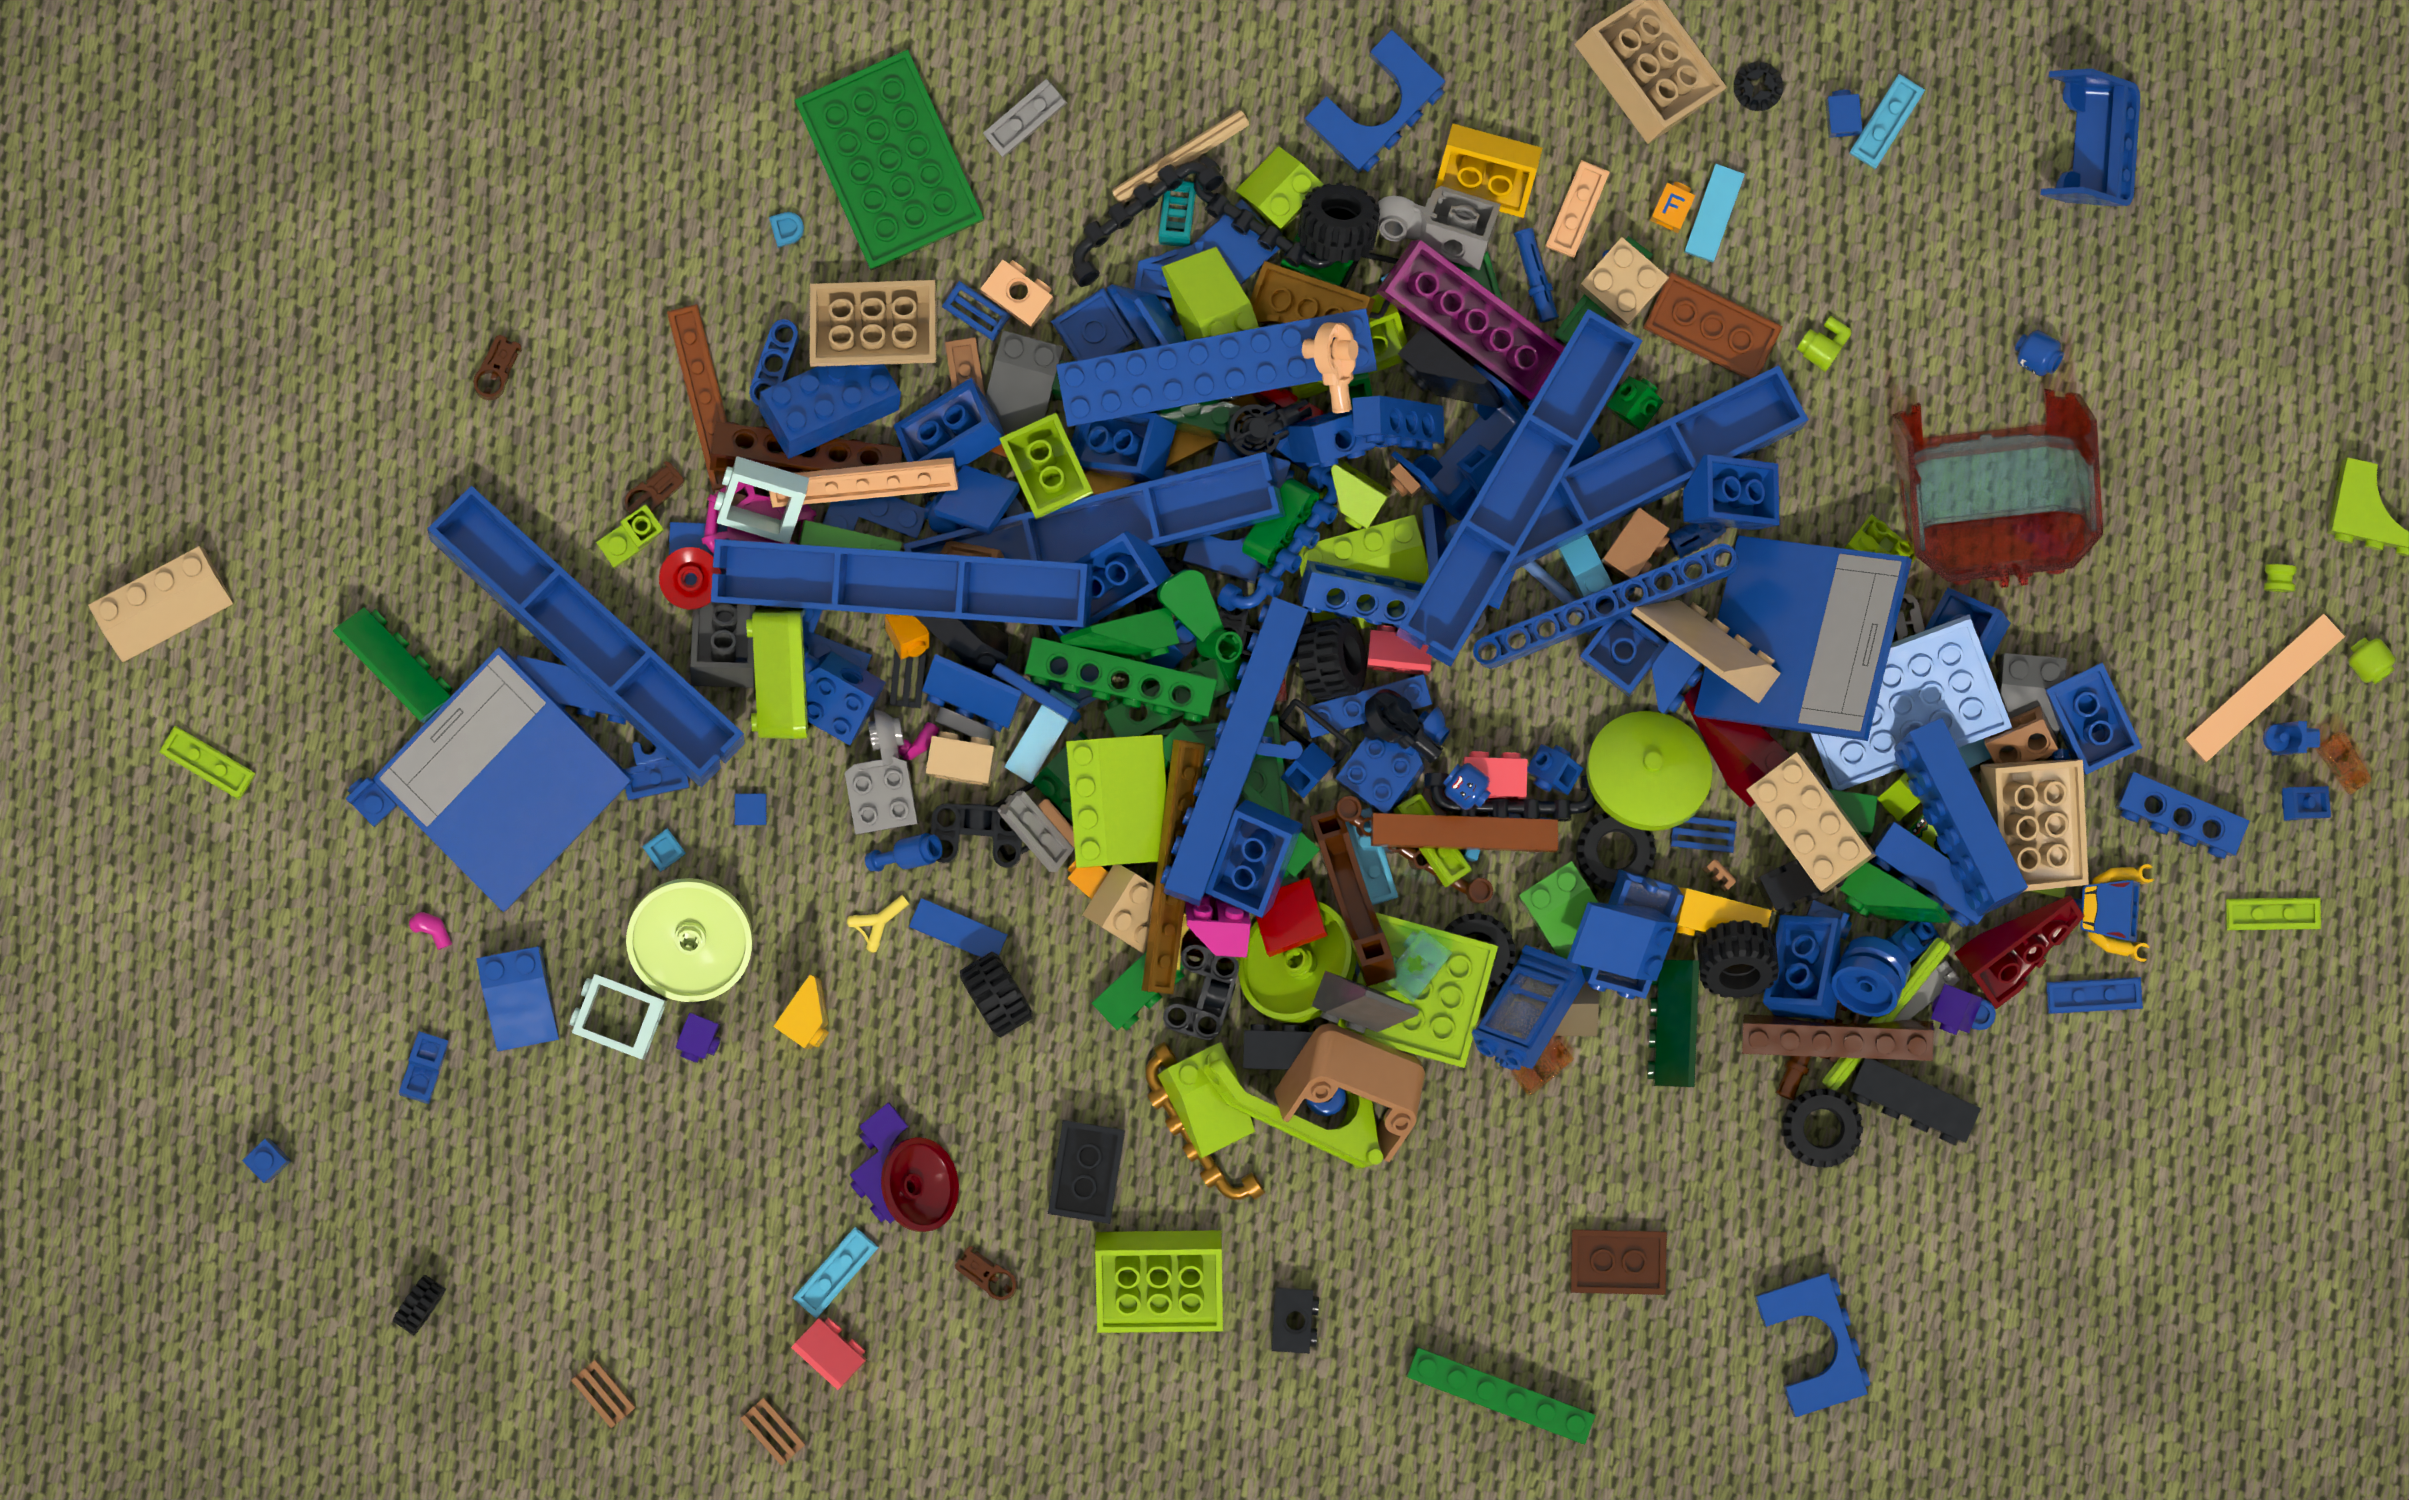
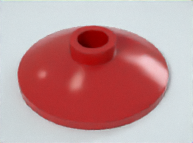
[659,547,721,610]

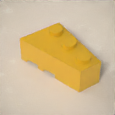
[1675,887,1772,936]

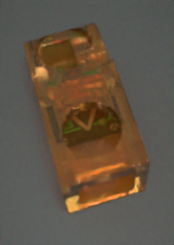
[2315,732,2372,795]
[1511,1039,1574,1096]

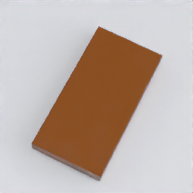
[1643,272,1783,380]

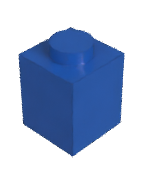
[1825,90,1862,138]
[1280,742,1336,798]
[242,1138,291,1183]

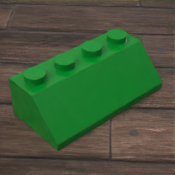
[333,607,453,723]

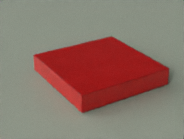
[1256,877,1328,957]

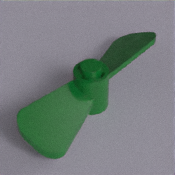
[1157,569,1243,692]

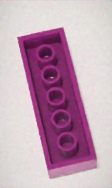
[1376,240,1565,402]

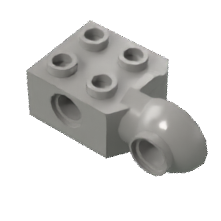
[1376,186,1501,270]
[845,709,919,835]

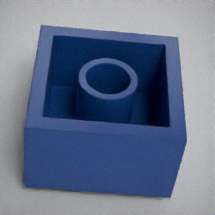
[1579,615,1667,697]

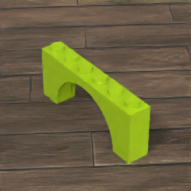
[2327,457,2409,557]

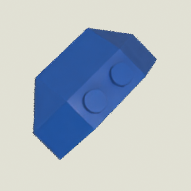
[1107,284,1187,349]

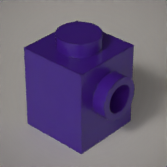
[1931,983,1983,1035]
[675,1013,721,1063]

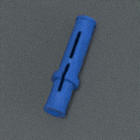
[1514,228,1559,323]

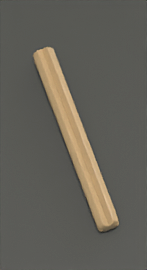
[1112,110,1249,203]

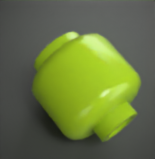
[2348,637,2396,685]

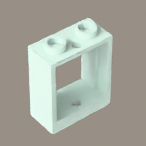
[714,456,809,544]
[570,974,667,1060]

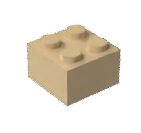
[1578,237,1669,329]
[926,731,996,787]
[1082,865,1155,954]

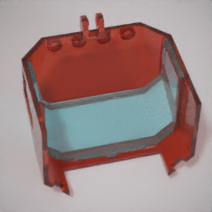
[1893,388,2103,588]

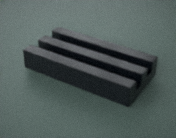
[890,649,927,709]

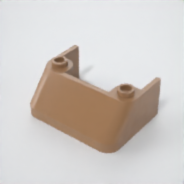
[1274,1024,1425,1162]

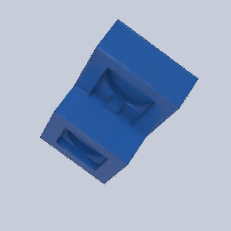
[399,1031,449,1104]

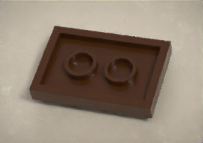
[1570,1229,1667,1295]

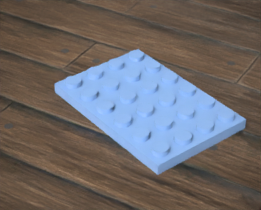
[1811,615,2012,791]

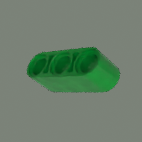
[1242,478,1320,568]

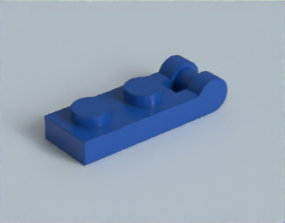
[1214,736,1303,759]

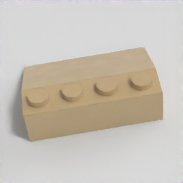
[1574,0,1727,144]
[810,280,937,367]
[1632,600,1781,704]
[1980,759,2089,892]

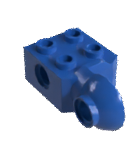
[1286,408,1389,467]
[804,641,886,745]
[1335,706,1450,814]

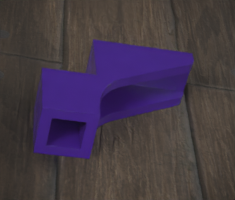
[850,1102,909,1224]

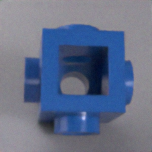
[1527,744,1584,795]

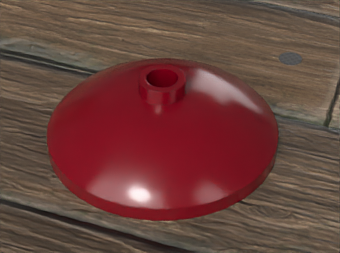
[881,1137,959,1232]

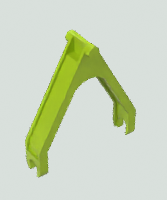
[1202,1018,1383,1169]

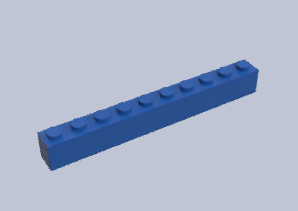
[1160,597,1309,906]

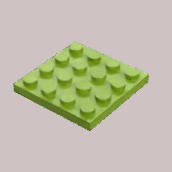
[1344,912,1498,1068]

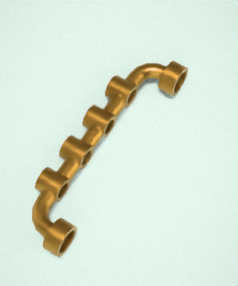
[1146,1041,1266,1200]

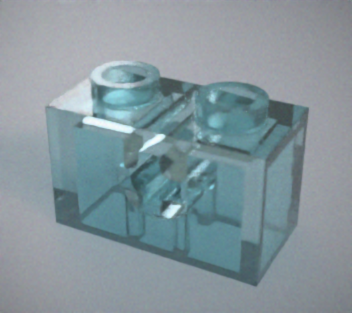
[1386,929,1453,1003]

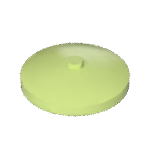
[626,878,753,1002]

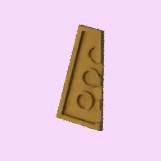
[1250,261,1375,324]

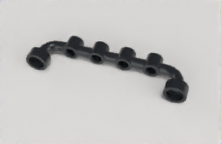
[1194,156,1336,268]
[1072,161,1224,287]
[1424,773,1597,822]

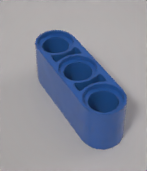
[749,319,800,407]

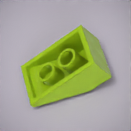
[1161,247,1259,341]
[999,413,1093,519]
[1157,1042,1255,1159]

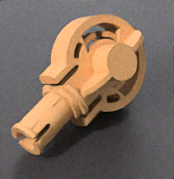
[1302,322,1358,413]

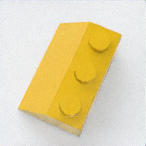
[1435,123,1543,218]
[773,974,829,1049]

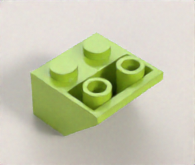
[1843,514,1920,564]

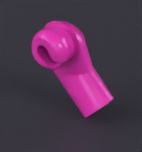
[898,722,939,760]
[409,912,452,950]

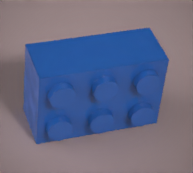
[1205,800,1303,918]

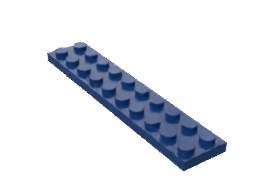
[1056,308,1377,427]

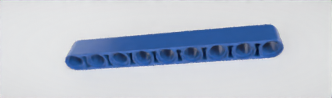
[1473,543,1739,669]

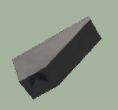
[915,616,1008,677]

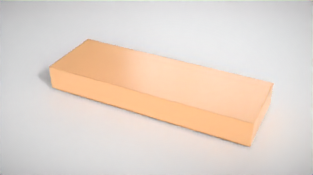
[1545,160,1610,259]

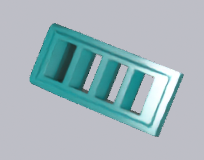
[1158,181,1196,247]

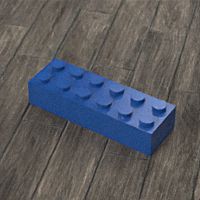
[1894,718,2028,916]

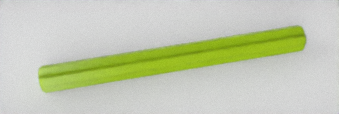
[1822,937,1951,1091]

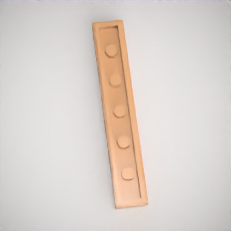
[769,458,959,508]
[2184,614,2345,762]

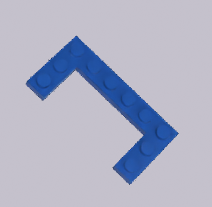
[803,496,925,671]

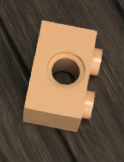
[980,259,1054,330]

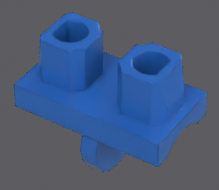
[2263,721,2320,756]

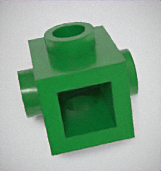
[1607,376,1664,431]

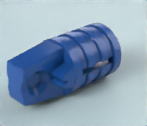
[1667,523,1726,559]

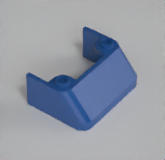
[2040,68,2140,206]
[1391,364,1527,521]

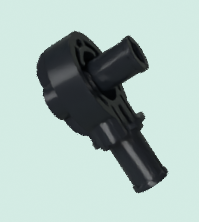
[1225,398,1312,458]
[1362,689,1443,763]

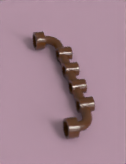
[1334,796,1493,904]

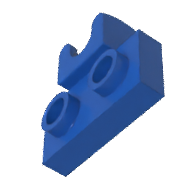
[624,742,690,801]

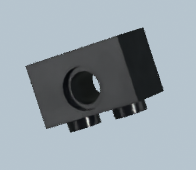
[1271,1287,1319,1354]

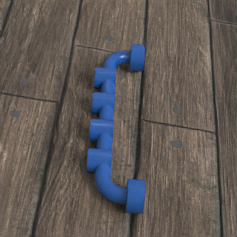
[1217,465,1338,611]

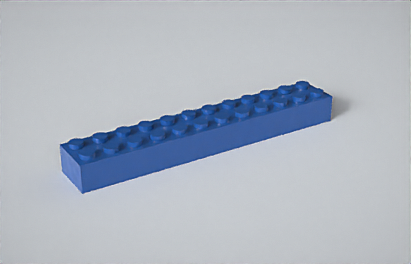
[1396,309,1643,667]
[1444,365,1809,575]
[904,452,1286,563]
[427,486,745,788]
[711,539,1094,627]

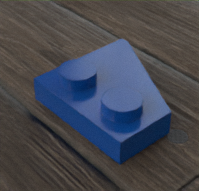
[1134,241,1204,299]

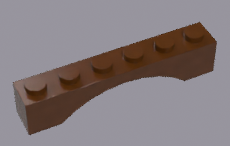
[1310,809,1397,987]
[1742,1014,1934,1061]

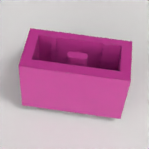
[1185,890,1251,958]

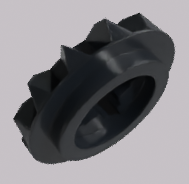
[1733,61,1784,111]

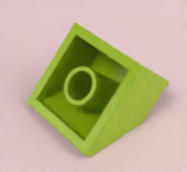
[1235,146,1324,232]
[1331,459,1392,529]

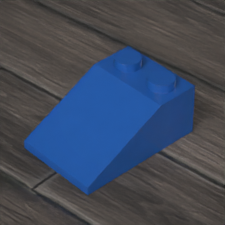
[1071,413,1176,483]
[2045,662,2142,775]
[1567,902,1678,981]
[1763,915,1841,1020]
[476,946,559,1052]

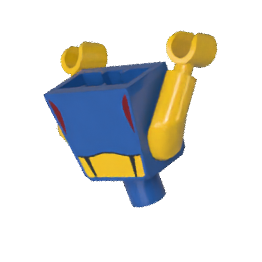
[2073,864,2154,962]

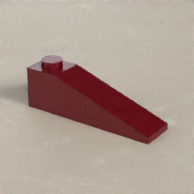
[1684,679,1791,808]
[1954,895,2085,1009]

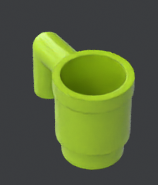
[1796,315,1851,373]

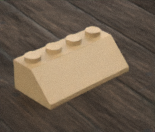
[88,546,234,663]

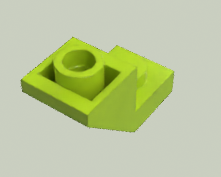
[596,504,664,569]

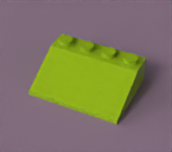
[1297,514,1429,630]
[1066,735,1167,868]
[1095,1230,1223,1333]

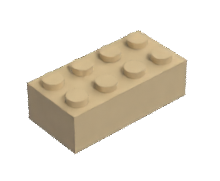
[1746,752,1876,893]

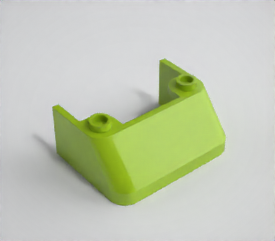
[746,607,812,739]

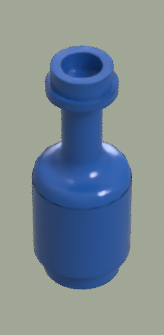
[865,833,942,872]

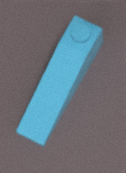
[1558,535,1613,598]

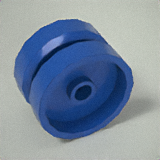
[1831,936,1911,1017]

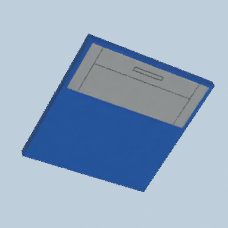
[1694,536,1912,741]
[372,646,634,912]

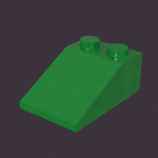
[1060,608,1179,662]
[1840,862,1951,923]

